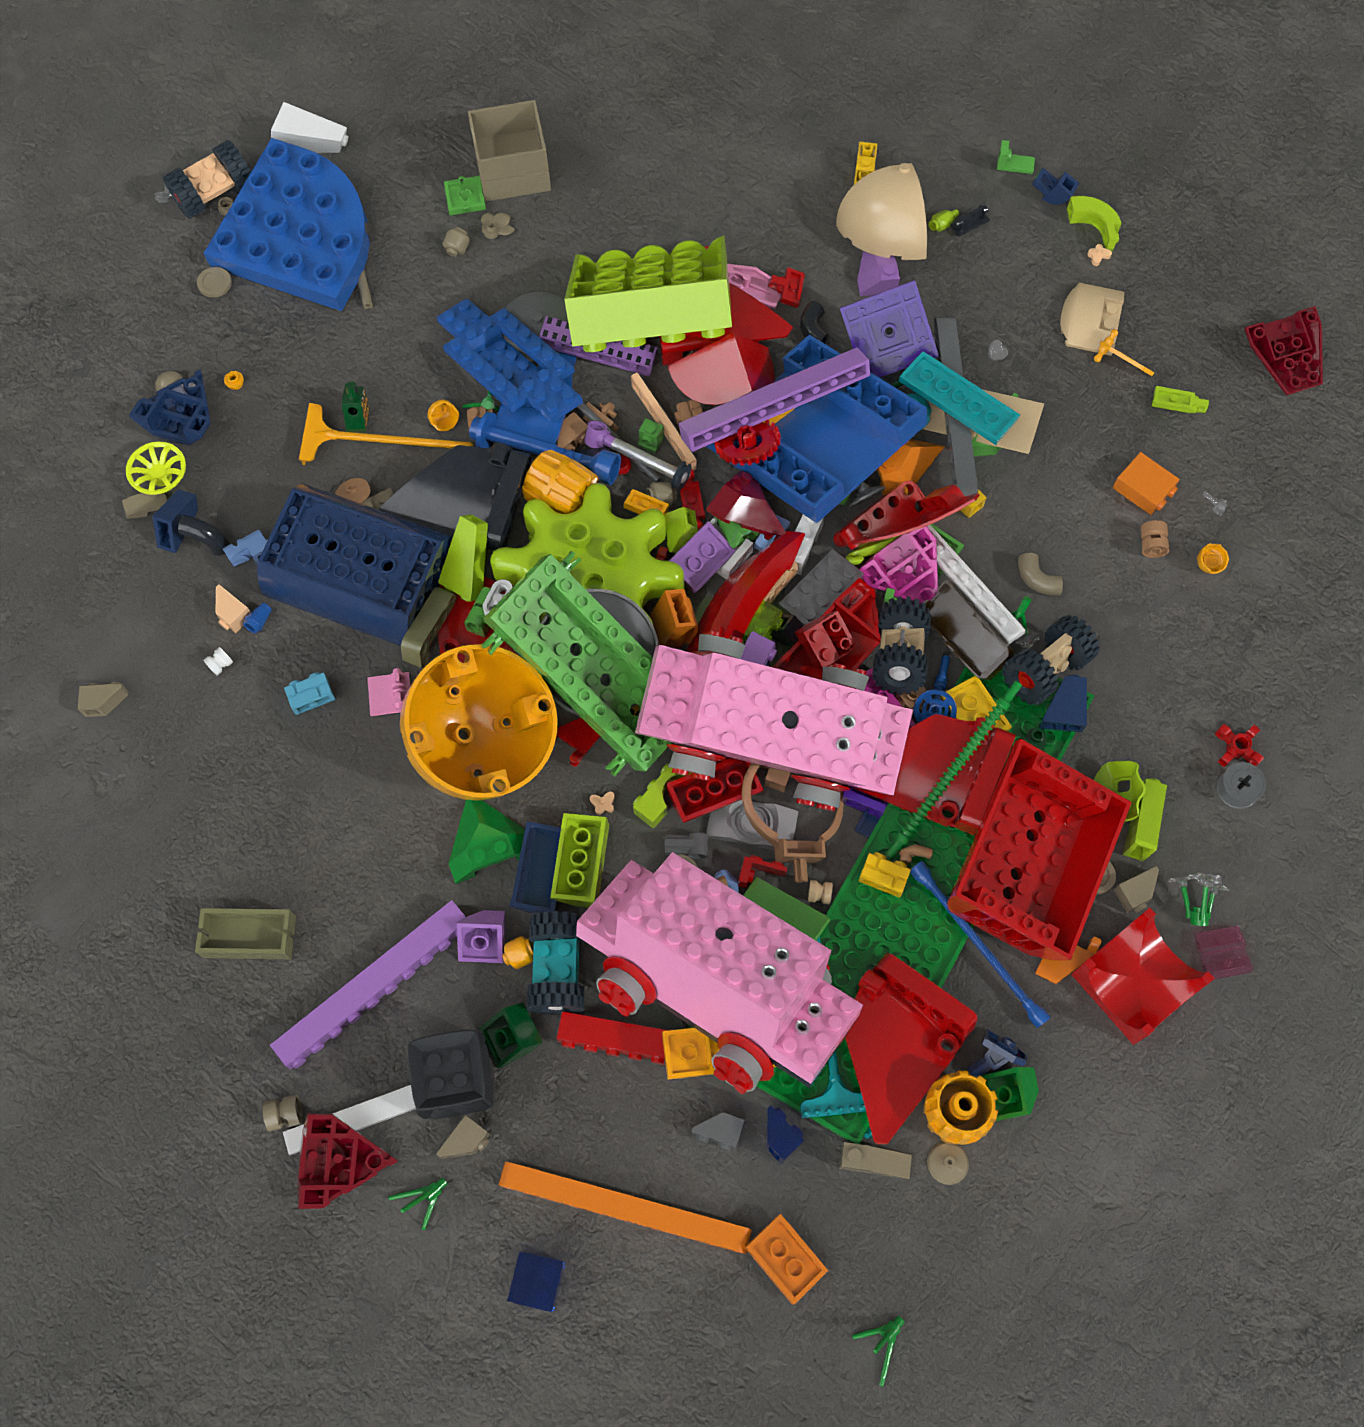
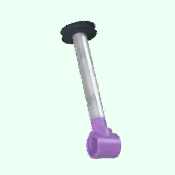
[584,421,692,491]

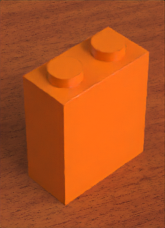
[1112,452,1180,515]

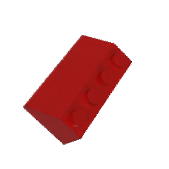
[667,758,763,823]

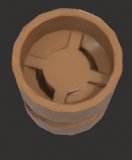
[1140,520,1169,558]

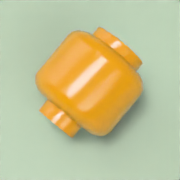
[502,936,534,969]

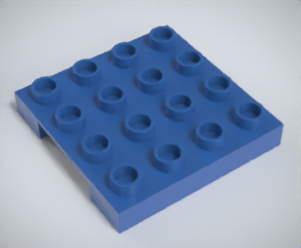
[706,335,927,524]

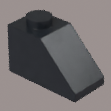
[758,612,803,646]

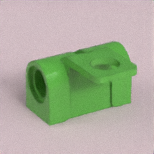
[464,587,491,637]

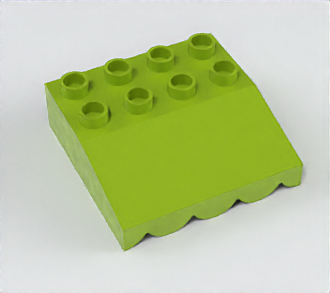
[564,236,732,352]

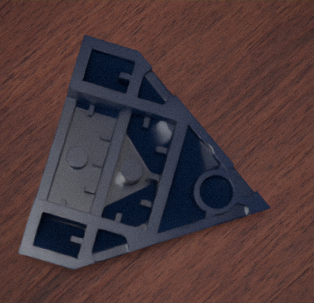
[129,369,211,445]

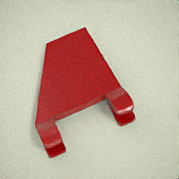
[555,718,601,767]

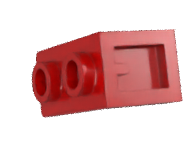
[738,855,787,889]

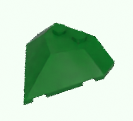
[448,800,525,884]

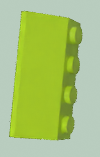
[551,813,609,908]

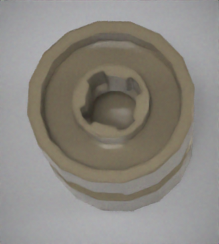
[263,1094,303,1131]

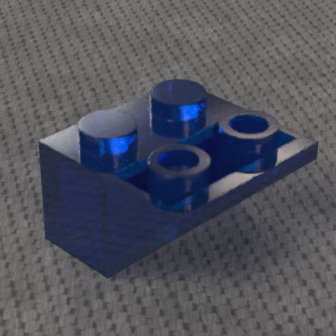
[765,1105,804,1165]

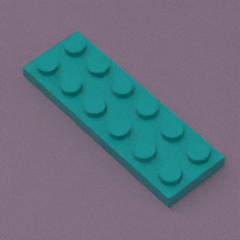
[899,351,1020,445]

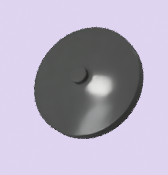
[502,292,568,359]

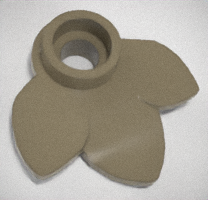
[481,213,515,239]

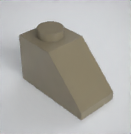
[1113,866,1159,913]
[436,1115,490,1159]

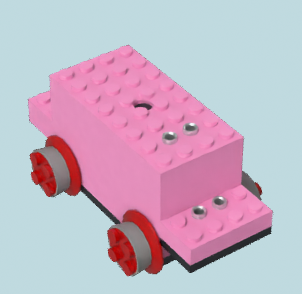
[635,631,913,811]
[576,852,863,1094]

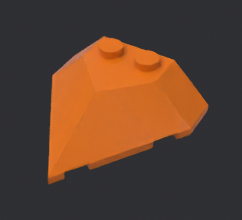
[876,439,945,503]

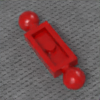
[680,469,705,533]

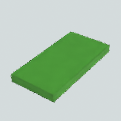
[743,877,830,941]

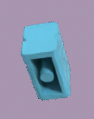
[284,672,335,715]

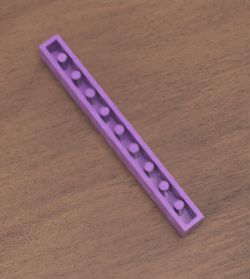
[679,348,870,452]
[270,900,466,1069]

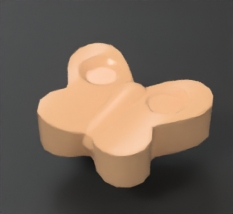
[1087,244,1112,266]
[590,792,615,815]

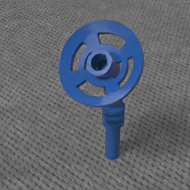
[914,655,957,723]

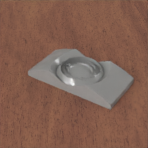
[706,800,798,850]

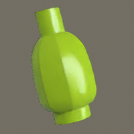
[929,209,959,232]

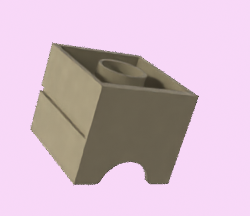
[468,100,551,202]

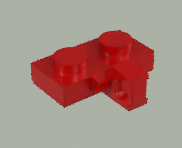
[768,267,805,308]

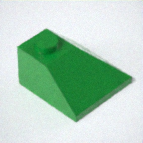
[982,1067,1039,1122]

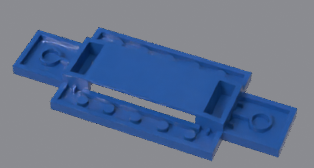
[437,298,583,423]

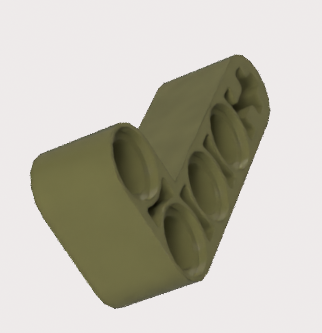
[401,587,456,669]

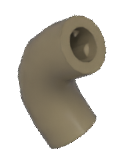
[1018,553,1063,596]

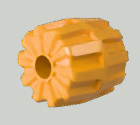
[522,450,598,514]
[923,1071,998,1145]

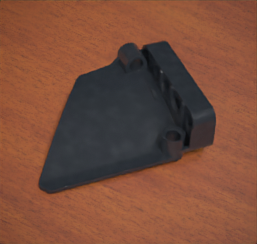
[378,442,531,551]

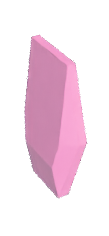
[728,264,781,309]

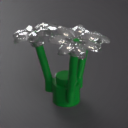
[1167,872,1230,926]

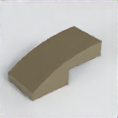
[122,493,167,519]

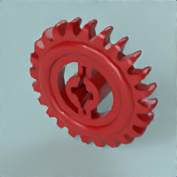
[714,419,781,466]

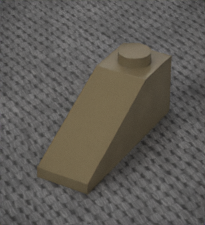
[839,1142,912,1179]

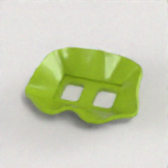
[1094,761,1146,822]

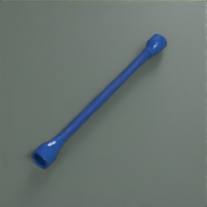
[910,861,1051,1028]

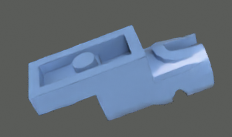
[223,530,268,567]

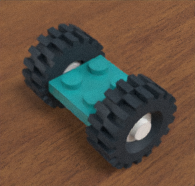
[527,911,585,1015]

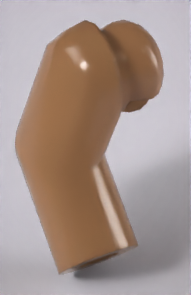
[899,844,933,864]

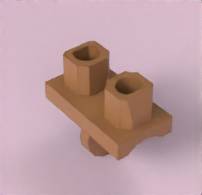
[582,402,619,432]

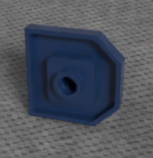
[968,1029,1027,1077]

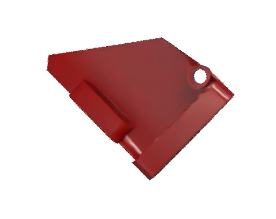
[659,283,793,366]
[833,481,980,550]

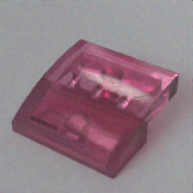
[1194,926,1253,980]

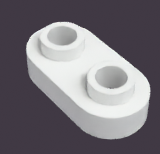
[483,580,513,616]

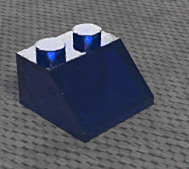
[507,1252,566,1312]

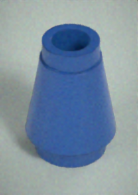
[243,603,272,634]

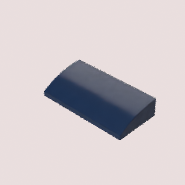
[510,822,561,914]

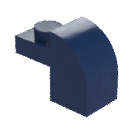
[1032,168,1079,204]

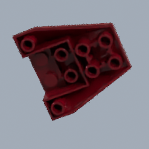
[1244,306,1323,396]

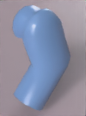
[715,870,739,893]

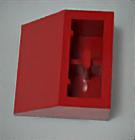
[795,611,857,669]

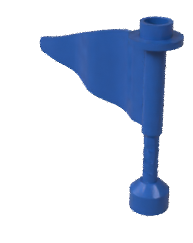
[469,352,621,485]

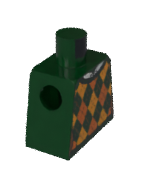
[342,382,370,432]

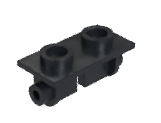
[950,205,990,237]

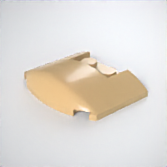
[1060,283,1124,356]

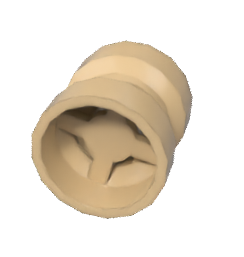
[808,880,832,904]

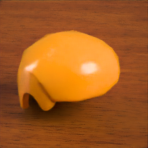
[428,399,459,431]
[1197,543,1229,574]

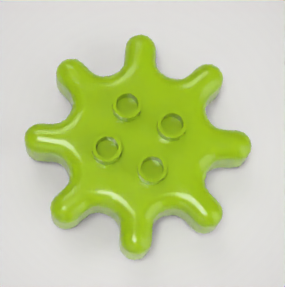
[490,483,684,624]

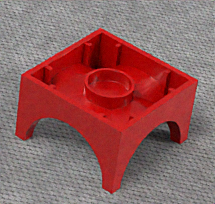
[1071,908,1215,1045]

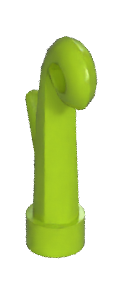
[845,535,900,565]

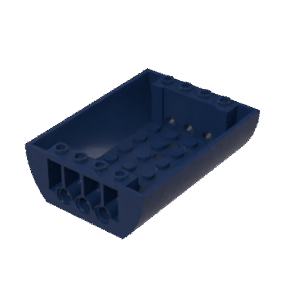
[257,484,453,646]

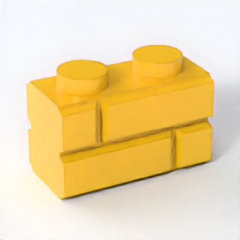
[858,853,911,898]

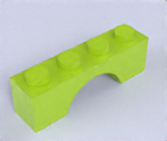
[633,763,692,829]

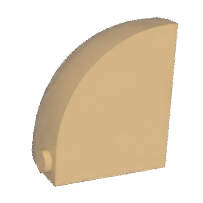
[836,163,927,260]

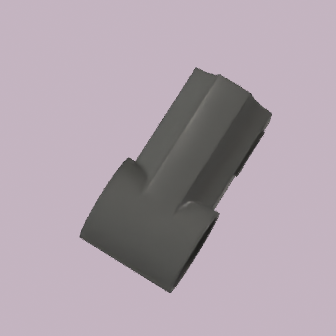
[665,833,708,859]

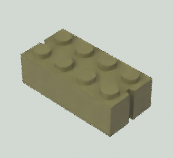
[195,908,296,959]

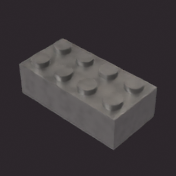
[778,549,864,626]

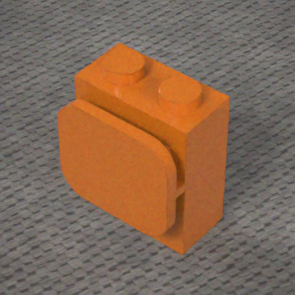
[650,589,698,649]

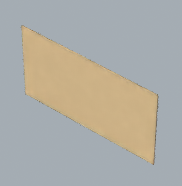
[923,389,1044,454]

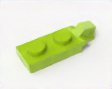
[1152,386,1209,413]

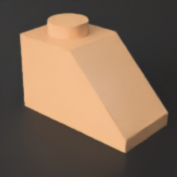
[215,584,251,633]

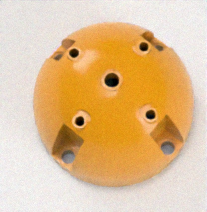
[400,644,557,800]

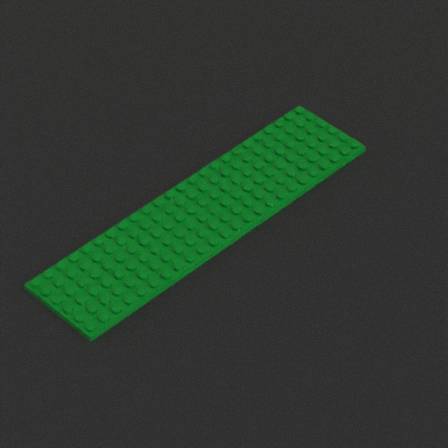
[756,666,1095,1144]

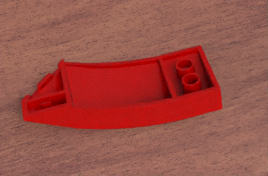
[686,531,805,652]
[772,578,881,680]

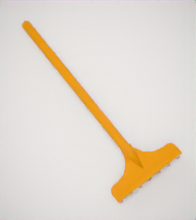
[299,403,474,465]

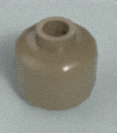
[442,227,470,257]
[646,481,677,507]

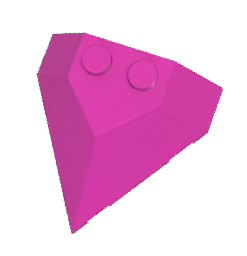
[859,526,938,604]

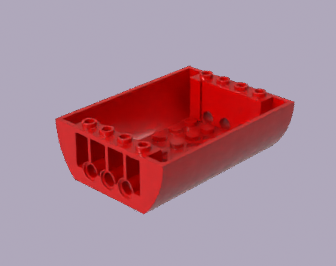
[948,739,1132,961]

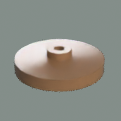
[335,478,371,503]

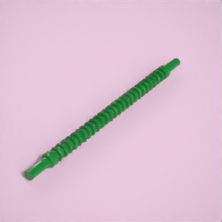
[884,681,1022,861]

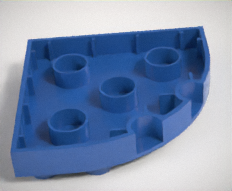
[203,138,370,311]

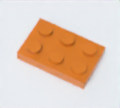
[744,1214,828,1305]

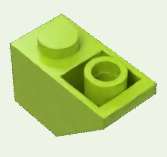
[664,507,698,554]

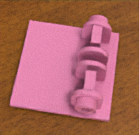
[367,668,410,716]

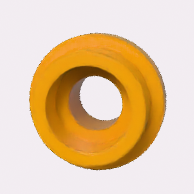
[224,371,244,390]

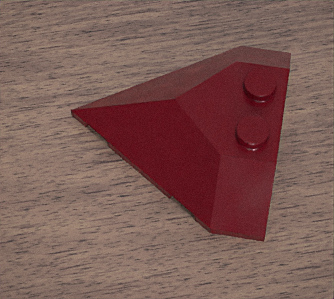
[706,470,786,536]
[298,1113,398,1209]

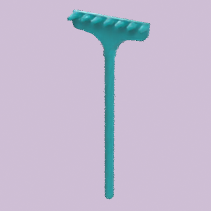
[801,936,866,1118]

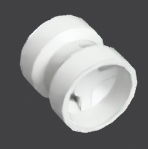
[203,647,233,676]

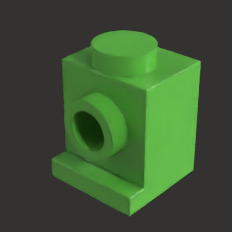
[638,419,664,453]

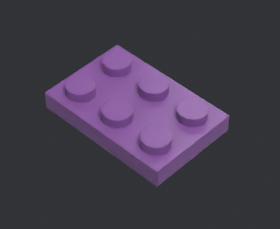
[669,521,736,593]

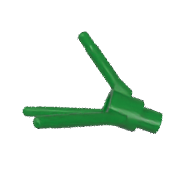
[462,391,499,412]
[389,1178,448,1230]
[852,1316,905,1387]

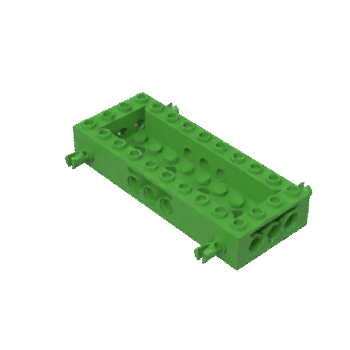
[481,551,672,777]

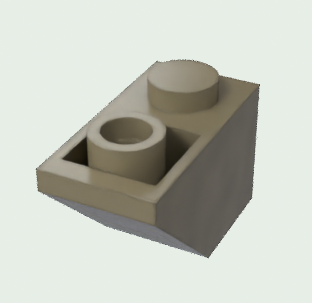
[78,682,129,717]

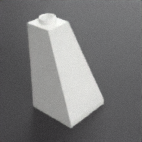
[271,102,349,153]

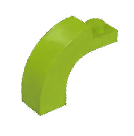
[1067,196,1121,251]

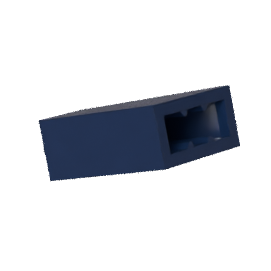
[153,489,198,553]
[1039,674,1087,732]

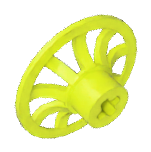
[126,442,186,495]

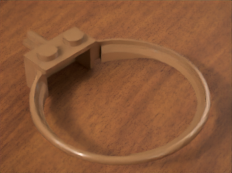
[742,763,844,883]

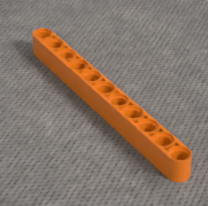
[498,1162,752,1254]

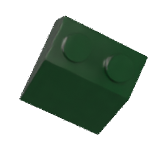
[479,1002,543,1069]

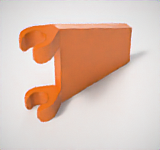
[1035,937,1102,984]

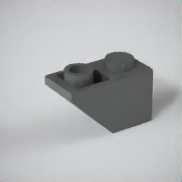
[692,1112,745,1151]

